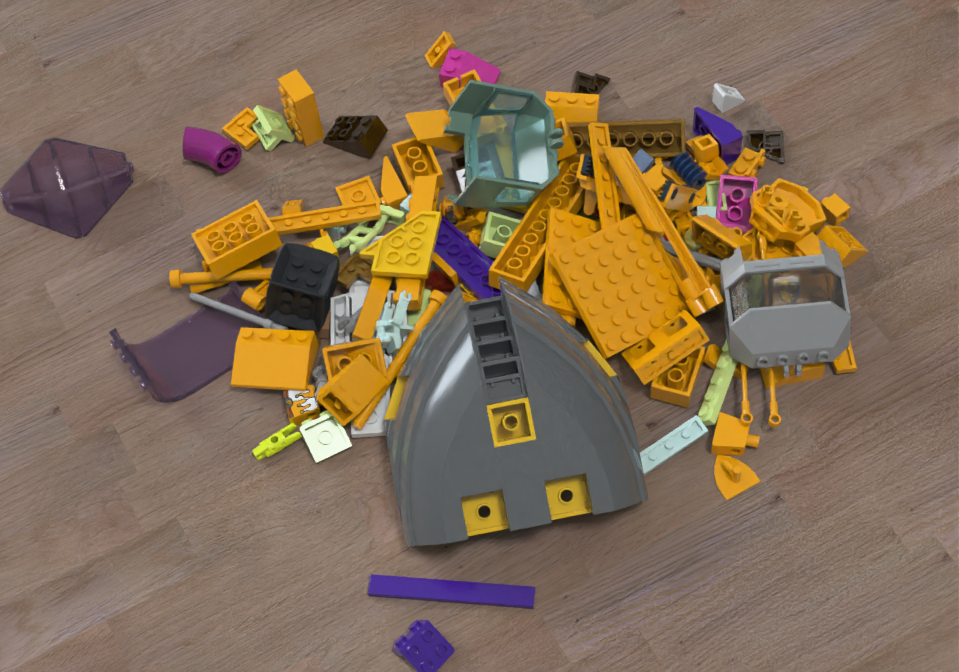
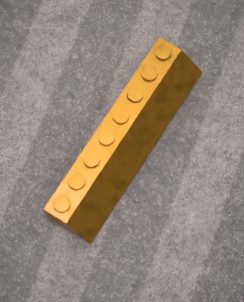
[567,118,685,158]

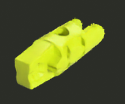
[252,423,302,461]

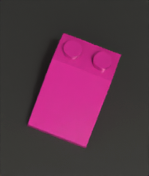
[439,48,501,88]
[716,175,758,233]

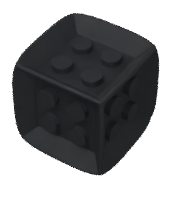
[265,243,340,332]

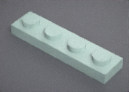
[640,415,708,476]

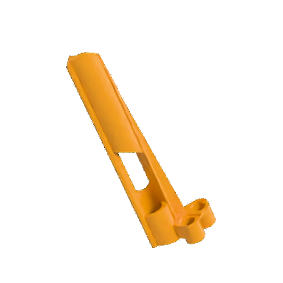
[602,146,724,318]

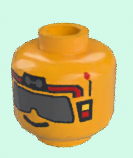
[439,196,467,220]

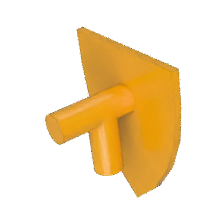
[714,454,761,501]

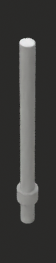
[189,292,288,330]

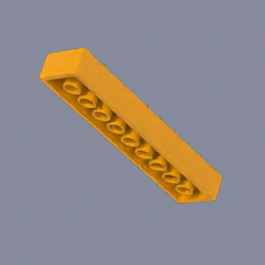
[489,153,585,292]

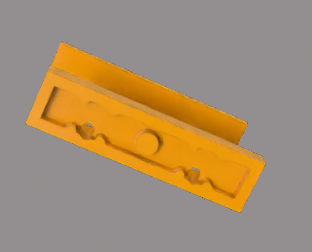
[621,310,710,385]

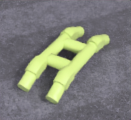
[333,214,388,252]

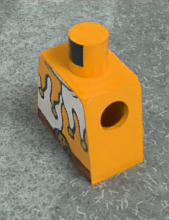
[283,385,323,427]

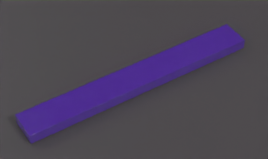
[368,574,535,609]

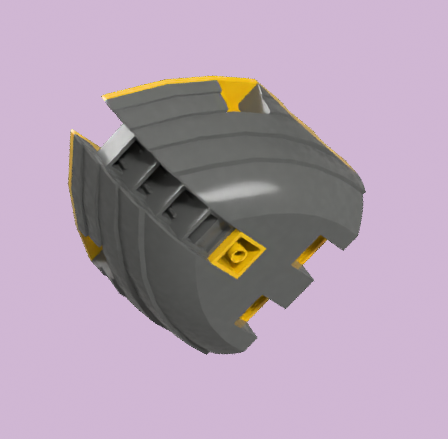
[384,276,648,546]

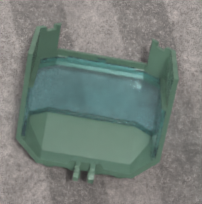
[443,80,564,208]

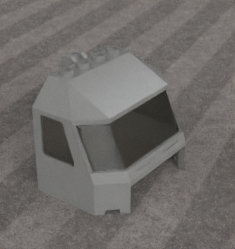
[720,239,851,377]

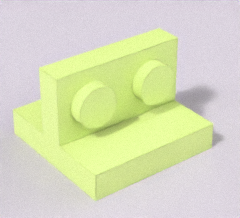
[252,105,296,151]

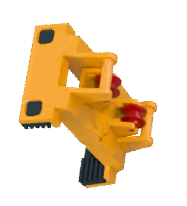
[576,154,699,238]

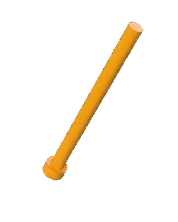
[169,268,273,289]
[351,290,447,431]

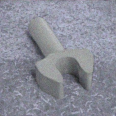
[338,307,362,334]

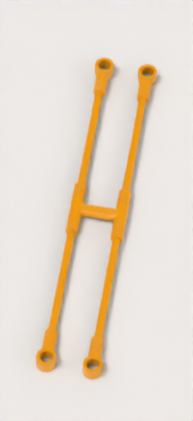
[733,228,781,428]

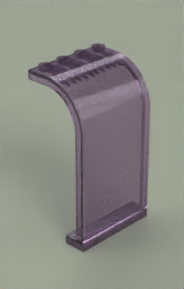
[109,281,264,403]

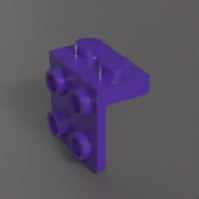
[392,619,454,672]

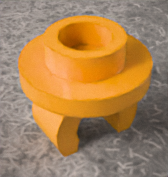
[466,230,481,248]

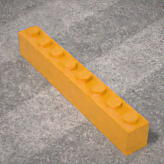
[393,176,440,311]

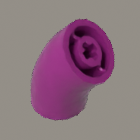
[183,126,242,173]

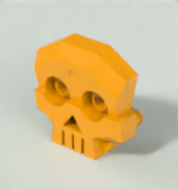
[749,178,826,243]

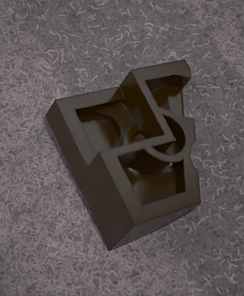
[571,71,610,94]
[747,130,785,164]

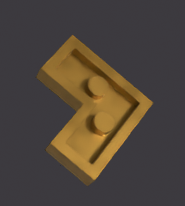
[337,251,373,289]

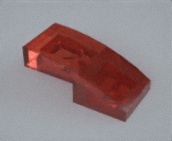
[425,270,461,292]

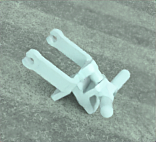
[376,290,414,353]

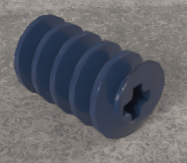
[669,152,707,190]

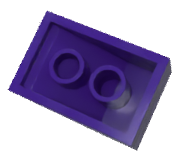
[693,107,743,165]

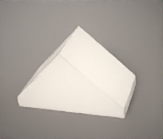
[712,83,745,113]

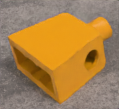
[711,412,760,456]

